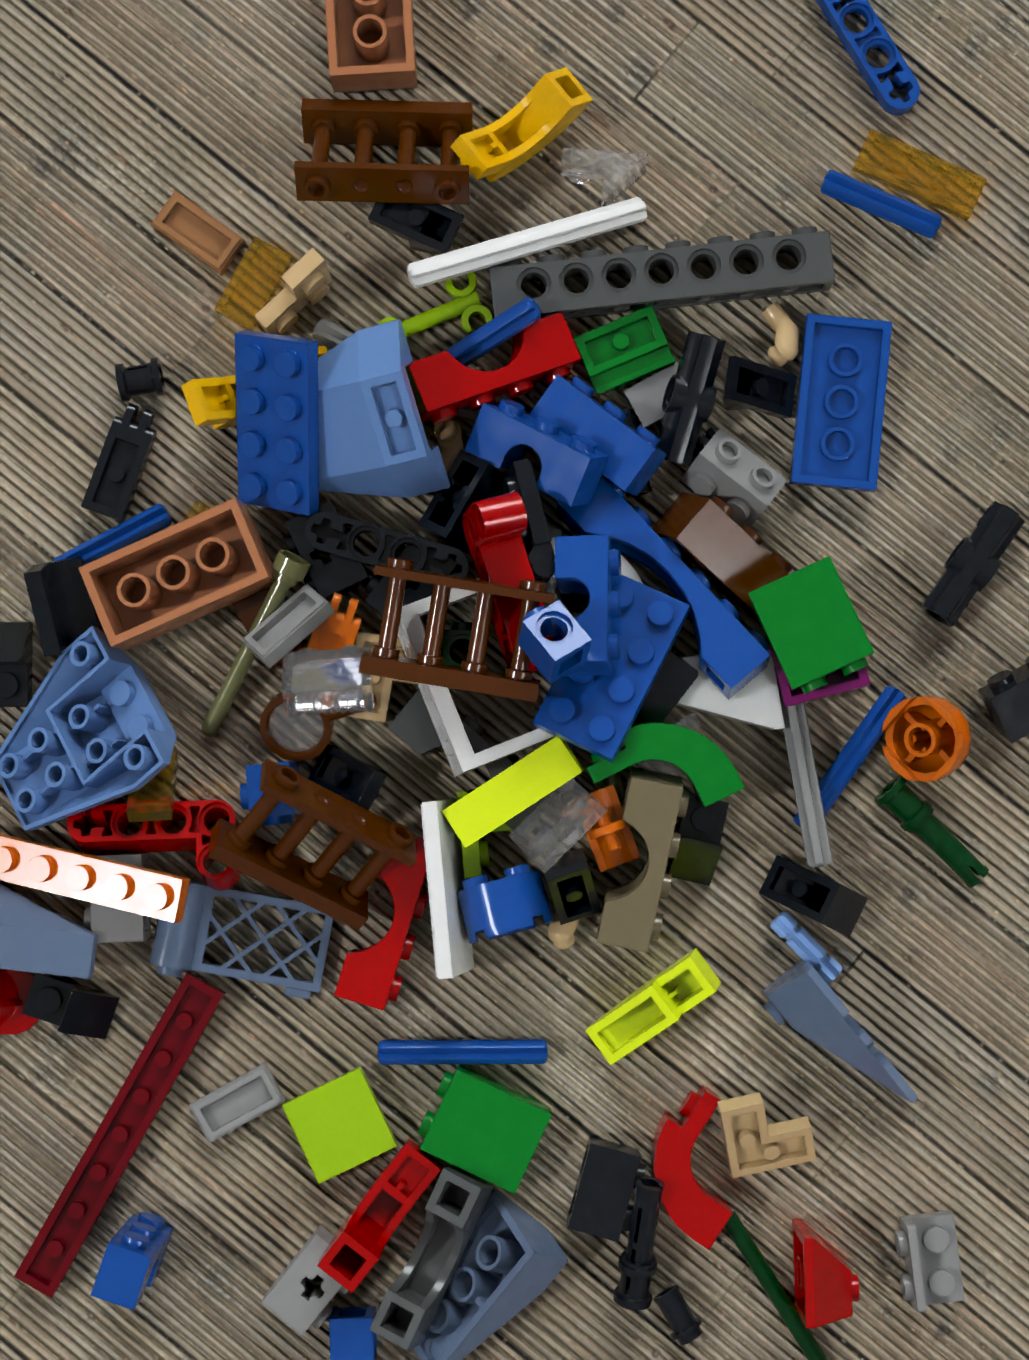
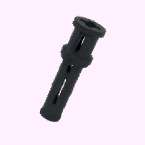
[613,1176,664,1311]

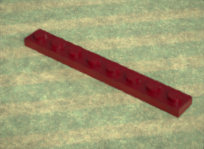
[14,971,226,1298]

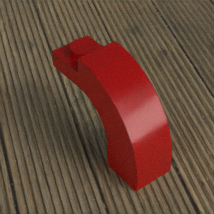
[651,1085,732,1250]
[317,1139,443,1293]

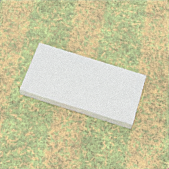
[420,798,474,979]

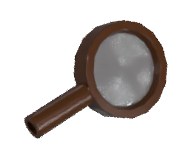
[259,688,377,762]

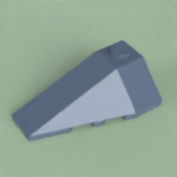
[0,884,98,979]
[762,959,919,1103]
[413,1190,569,1360]

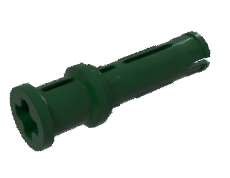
[874,775,989,888]

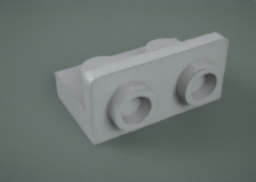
[894,1210,965,1313]

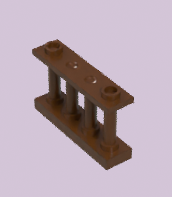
[294,98,473,205]
[358,557,555,703]
[208,758,416,930]

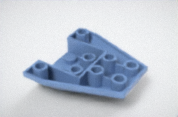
[318,319,450,498]
[0,626,177,832]

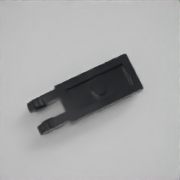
[503,459,555,583]

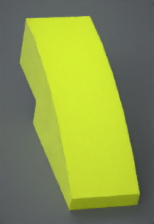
[442,737,584,848]
[585,948,721,1065]

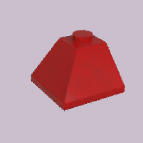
[792,1219,859,1328]

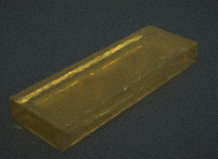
[852,129,987,221]

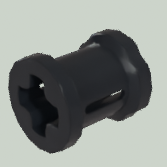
[115,357,166,402]

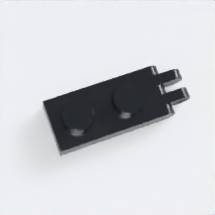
[81,403,157,522]

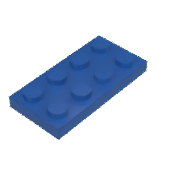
[789,313,892,492]
[235,330,319,516]
[533,574,690,763]

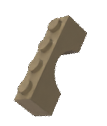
[597,767,690,953]

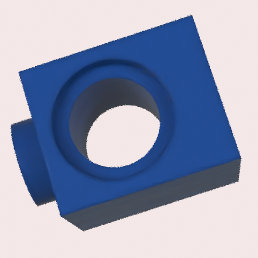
[518,600,592,684]
[329,1306,377,1360]

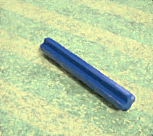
[794,686,907,827]
[378,1039,548,1065]

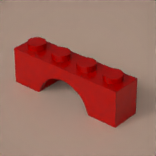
[405,312,581,425]
[334,836,428,1011]

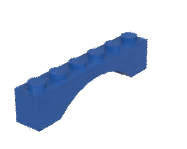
[557,476,771,700]

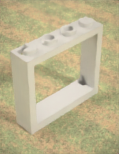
[398,575,569,777]

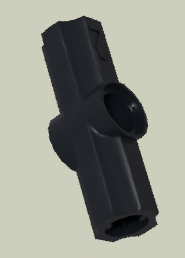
[657,331,726,466]
[920,501,1025,627]

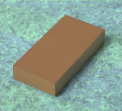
[151,191,246,276]

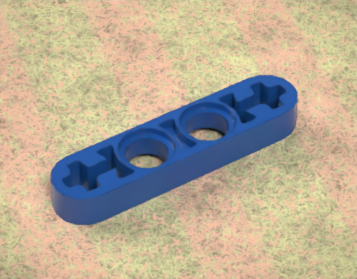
[816,0,920,115]

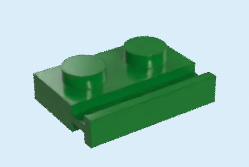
[573,305,676,397]

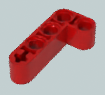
[463,491,553,672]
[67,800,241,891]

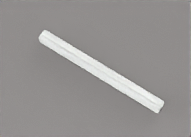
[407,197,647,288]

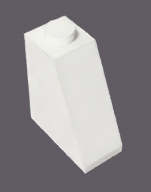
[676,643,785,730]

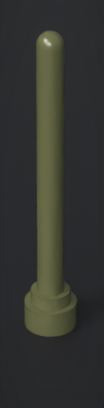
[202,549,311,737]

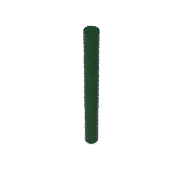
[724,1211,828,1360]

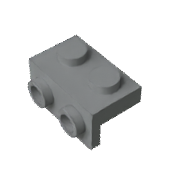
[680,429,786,527]

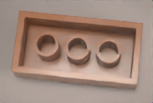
[325,0,418,93]
[78,498,275,651]

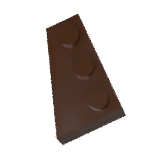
[652,492,793,620]

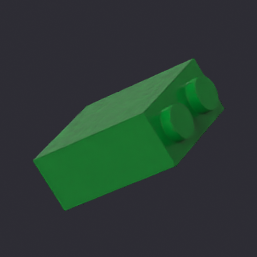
[748,556,874,694]
[417,1064,552,1194]

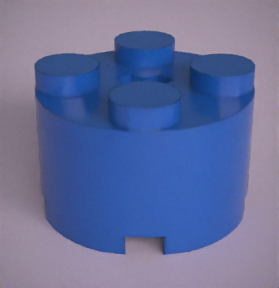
[457,863,554,944]

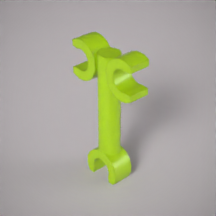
[378,272,493,339]

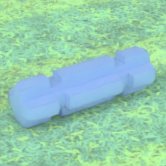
[770,911,843,984]

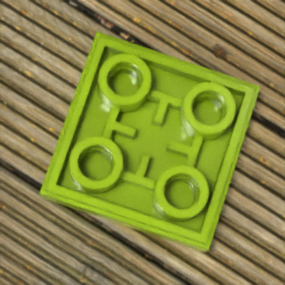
[282,1066,398,1184]

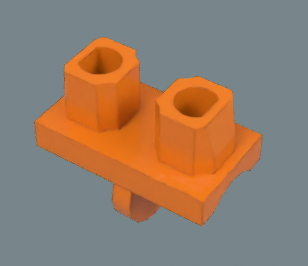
[573,784,641,872]

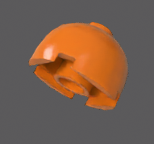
[882,695,972,782]

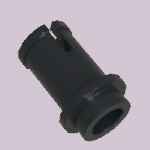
[653,1285,703,1346]

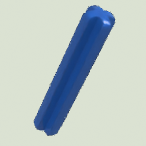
[820,170,942,238]
[445,297,542,367]
[53,504,172,564]

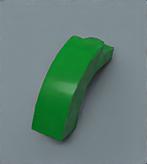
[586,722,745,807]

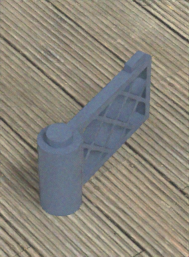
[150,880,333,999]

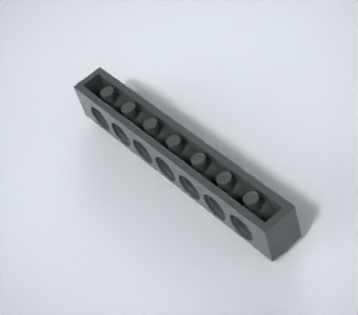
[489,226,835,320]

